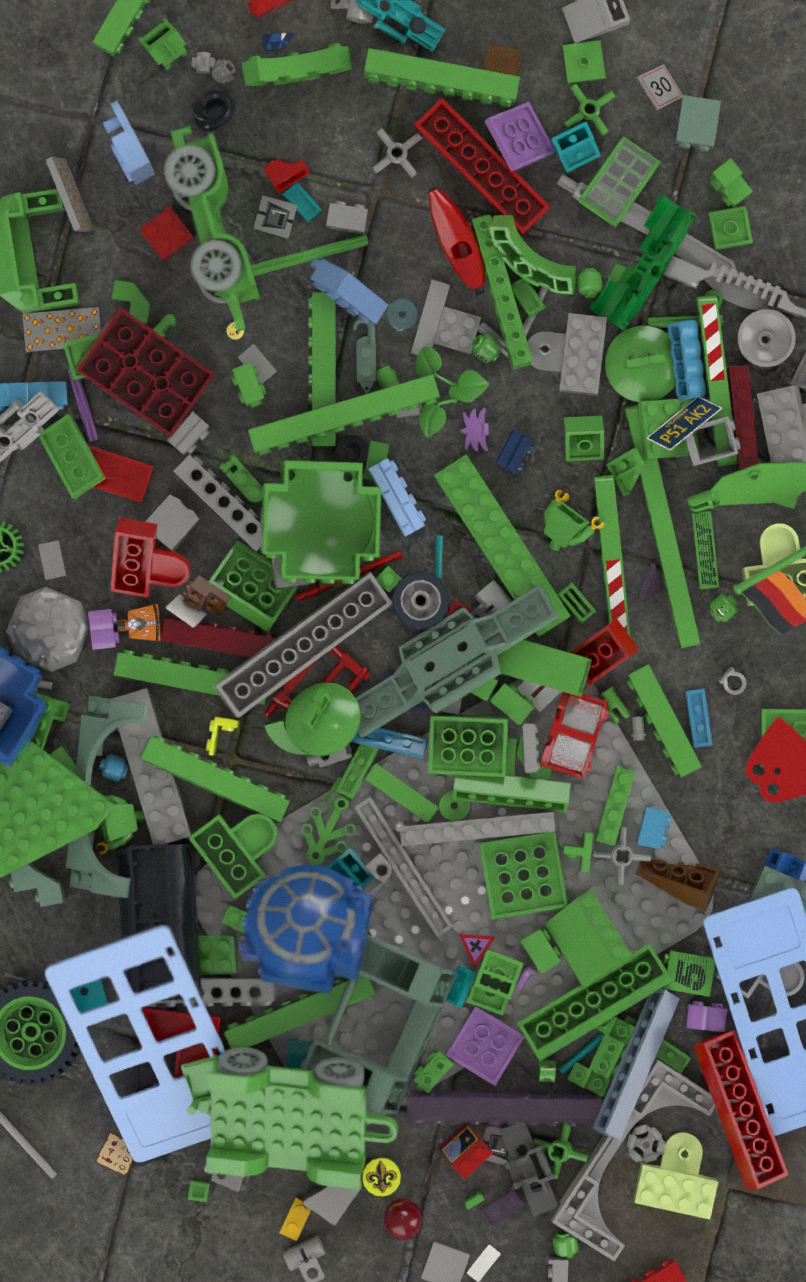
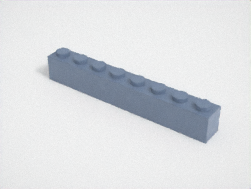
[593,989,680,1141]

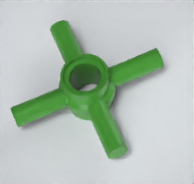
[564,84,615,136]

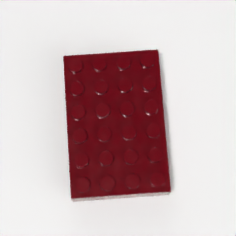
[74,306,215,437]

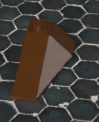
[635,859,721,911]

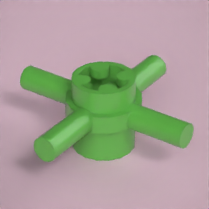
[533,1122,590,1179]

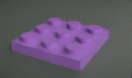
[485,102,556,172]
[446,1005,525,1085]

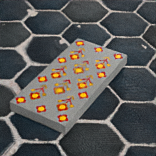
[46,157,94,232]
[23,307,101,352]

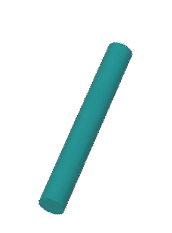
[434,535,444,579]
[559,1032,605,1075]

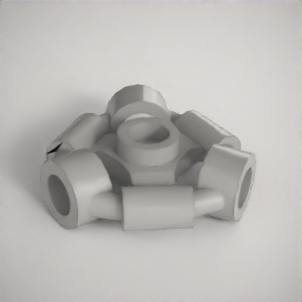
[626,1124,666,1163]

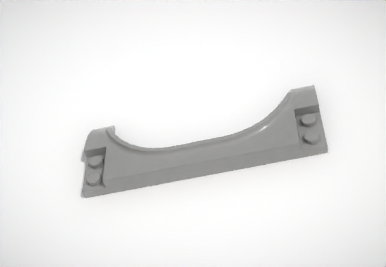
[551,1059,715,1261]

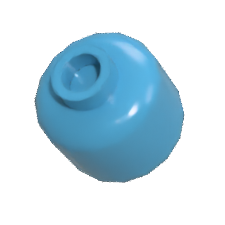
[98,754,128,782]

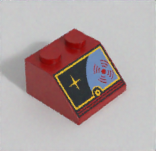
[438,1122,493,1179]

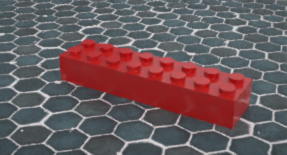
[415,98,550,236]
[693,1030,789,1190]

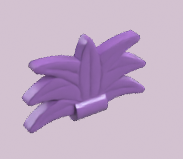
[460,407,489,452]

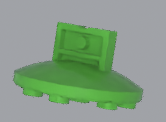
[605,326,676,402]
[285,683,361,756]

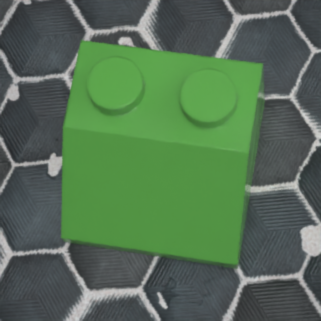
[564,415,604,462]

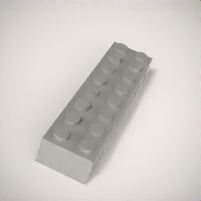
[113,688,192,845]

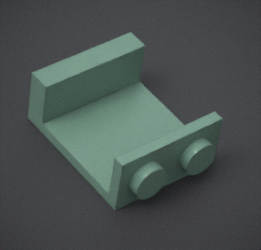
[675,95,721,152]

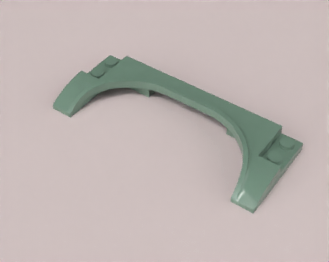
[66,696,148,898]

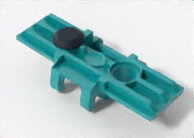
[355,0,446,52]

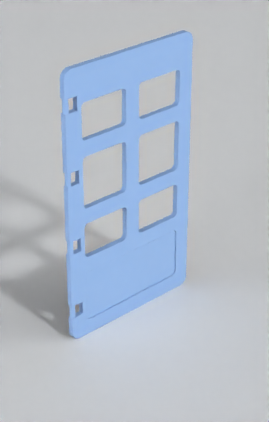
[45,926,225,1162]

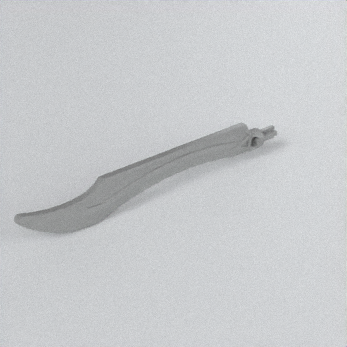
[557,174,783,312]

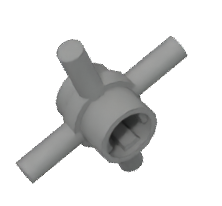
[593,827,651,885]

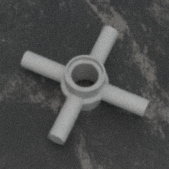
[372,128,422,178]

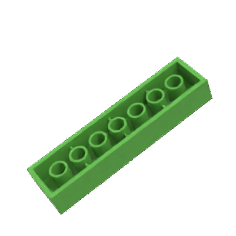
[364,48,520,108]
[517,943,672,1061]

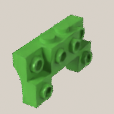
[568,1016,635,1097]

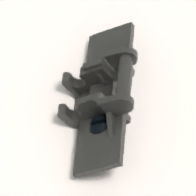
[499,1120,559,1216]

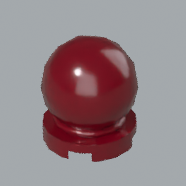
[384,1198,422,1240]

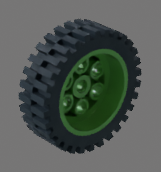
[0,978,80,1086]

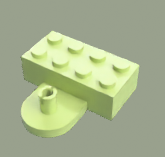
[742,524,806,606]
[633,1132,718,1219]

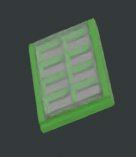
[578,136,661,228]

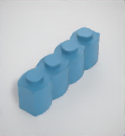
[668,320,706,400]
[0,382,68,412]

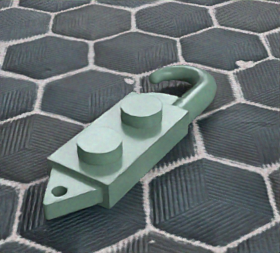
[352,318,376,394]

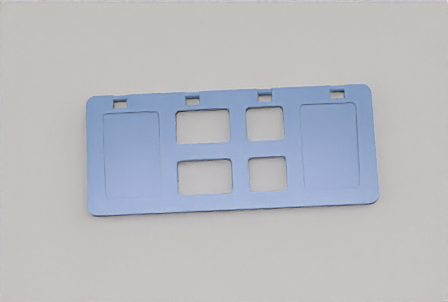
[703,888,806,1135]

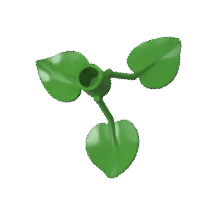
[415,346,490,438]

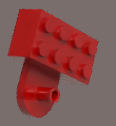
[110,518,190,598]

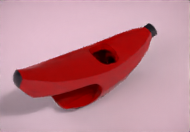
[428,187,485,296]

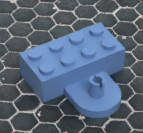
[310,258,388,324]

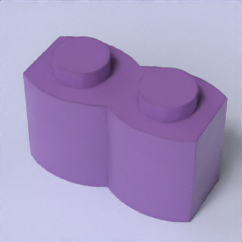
[88,609,120,650]
[685,1001,727,1032]

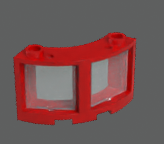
[539,691,609,779]

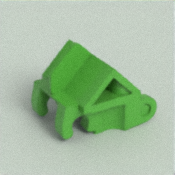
[138,18,188,70]

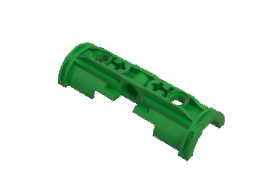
[588,194,697,331]

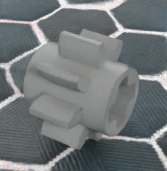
[191,52,215,74]
[212,59,235,84]

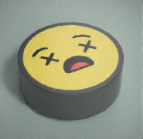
[226,321,245,341]

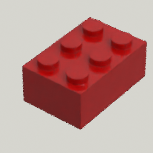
[570,619,639,686]

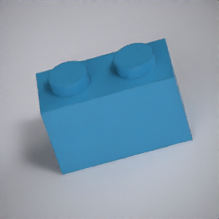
[636,806,671,850]

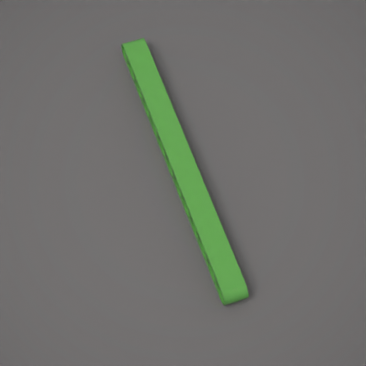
[625,405,700,649]

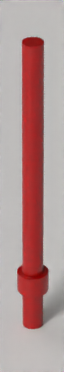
[295,550,403,602]

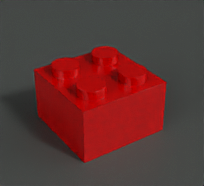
[139,206,195,263]

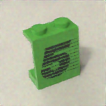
[663,949,715,997]

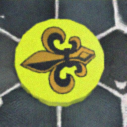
[362,1157,401,1196]

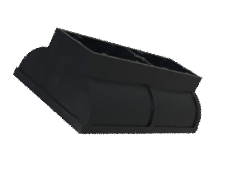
[116,844,202,1001]

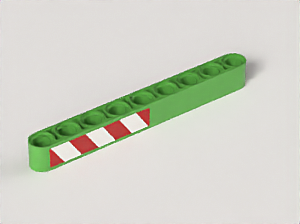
[697,295,737,467]
[594,475,630,636]

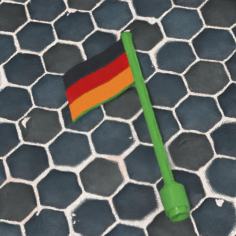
[733,546,806,634]

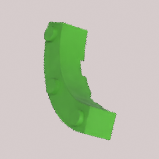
[242,43,352,86]
[489,215,577,295]

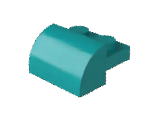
[551,121,601,173]
[326,847,375,888]

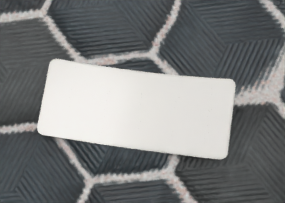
[467,1245,501,1282]

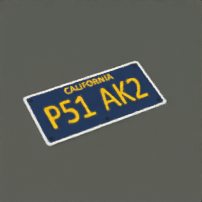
[647,397,722,450]

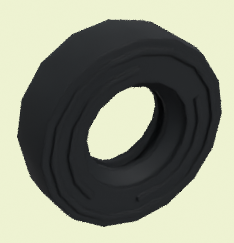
[334,435,368,465]

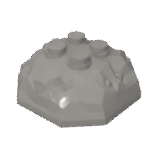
[6,587,90,672]

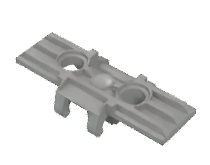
[0,391,60,462]

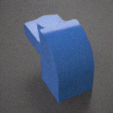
[765,848,806,881]

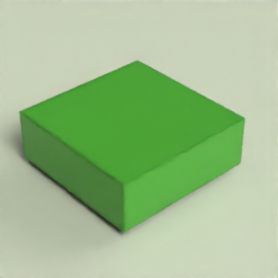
[188,1180,210,1203]
[464,1191,485,1210]

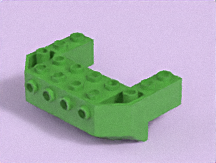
[0,189,81,314]

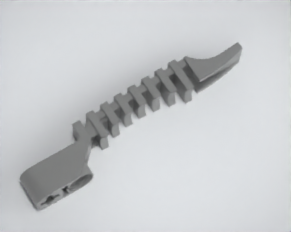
[663,256,806,318]

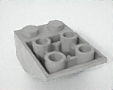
[562,0,630,44]

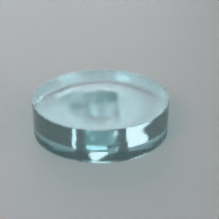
[387,299,418,330]

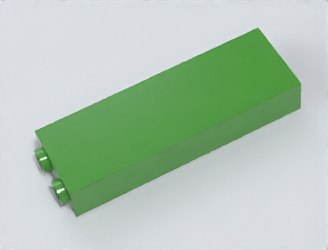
[469,640,592,697]

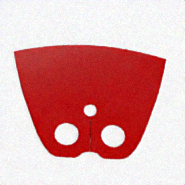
[745,716,806,803]

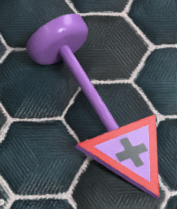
[459,934,534,992]

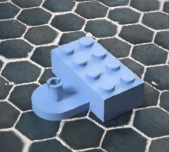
[103,100,156,185]

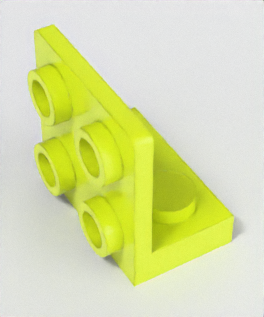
[206,717,240,756]

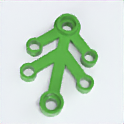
[301,796,356,865]

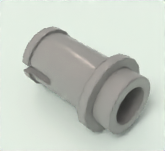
[631,717,646,741]

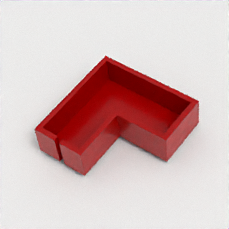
[139,1007,222,1078]

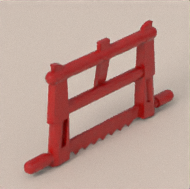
[264,645,371,717]

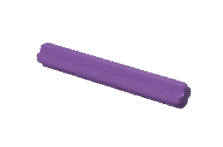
[68,369,98,442]

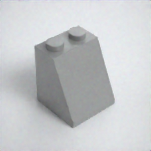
[145,494,199,552]
[303,1181,362,1226]

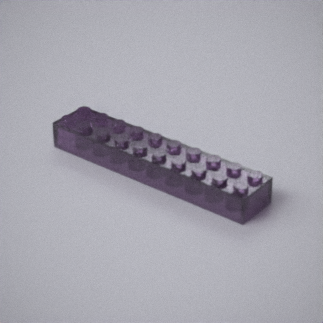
[406,1090,602,1126]

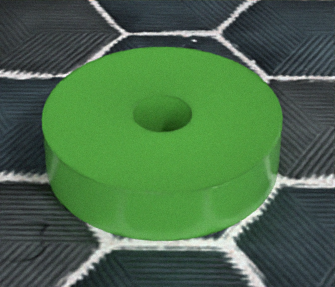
[439,790,470,821]

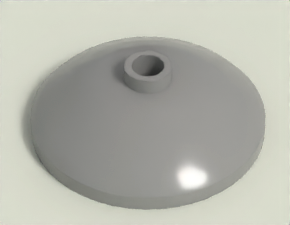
[738,309,796,367]

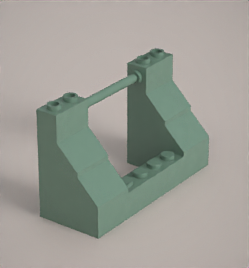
[300,934,458,1114]

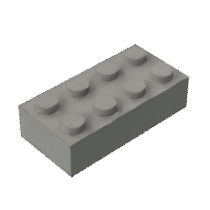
[522,723,539,773]

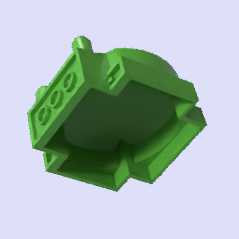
[260,461,381,584]

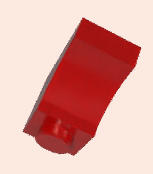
[263,158,310,193]

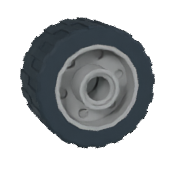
[392,571,450,630]

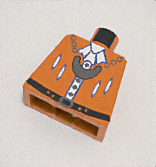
[117,604,162,641]

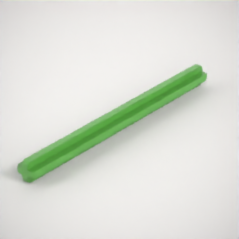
[250,234,368,276]

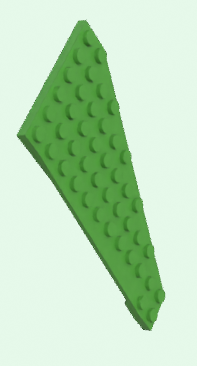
[0,741,115,878]

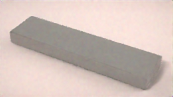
[411,280,450,356]

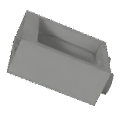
[685,416,741,466]

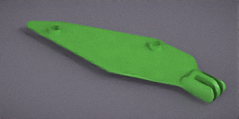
[687,462,806,515]

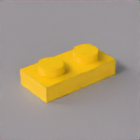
[279,1197,311,1241]

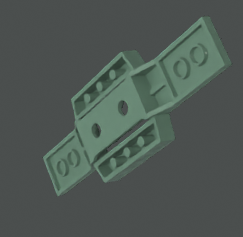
[356,585,559,738]

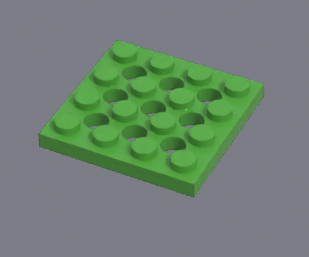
[479,831,568,920]

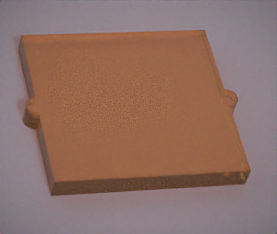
[484,45,522,76]

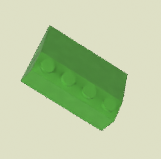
[209,540,299,633]
[428,713,509,777]
[545,890,634,989]

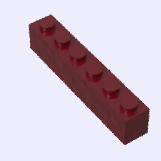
[727,365,758,471]
[161,615,276,657]

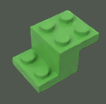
[466,949,524,1016]

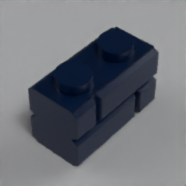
[495,430,534,475]

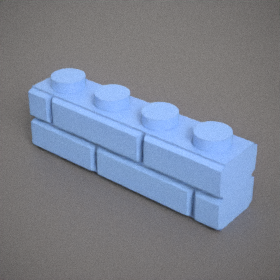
[367,458,426,536]

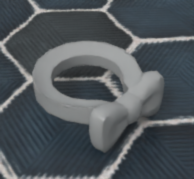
[718,667,746,695]

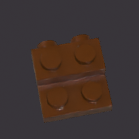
[182,575,230,616]

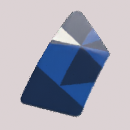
[262,33,294,50]

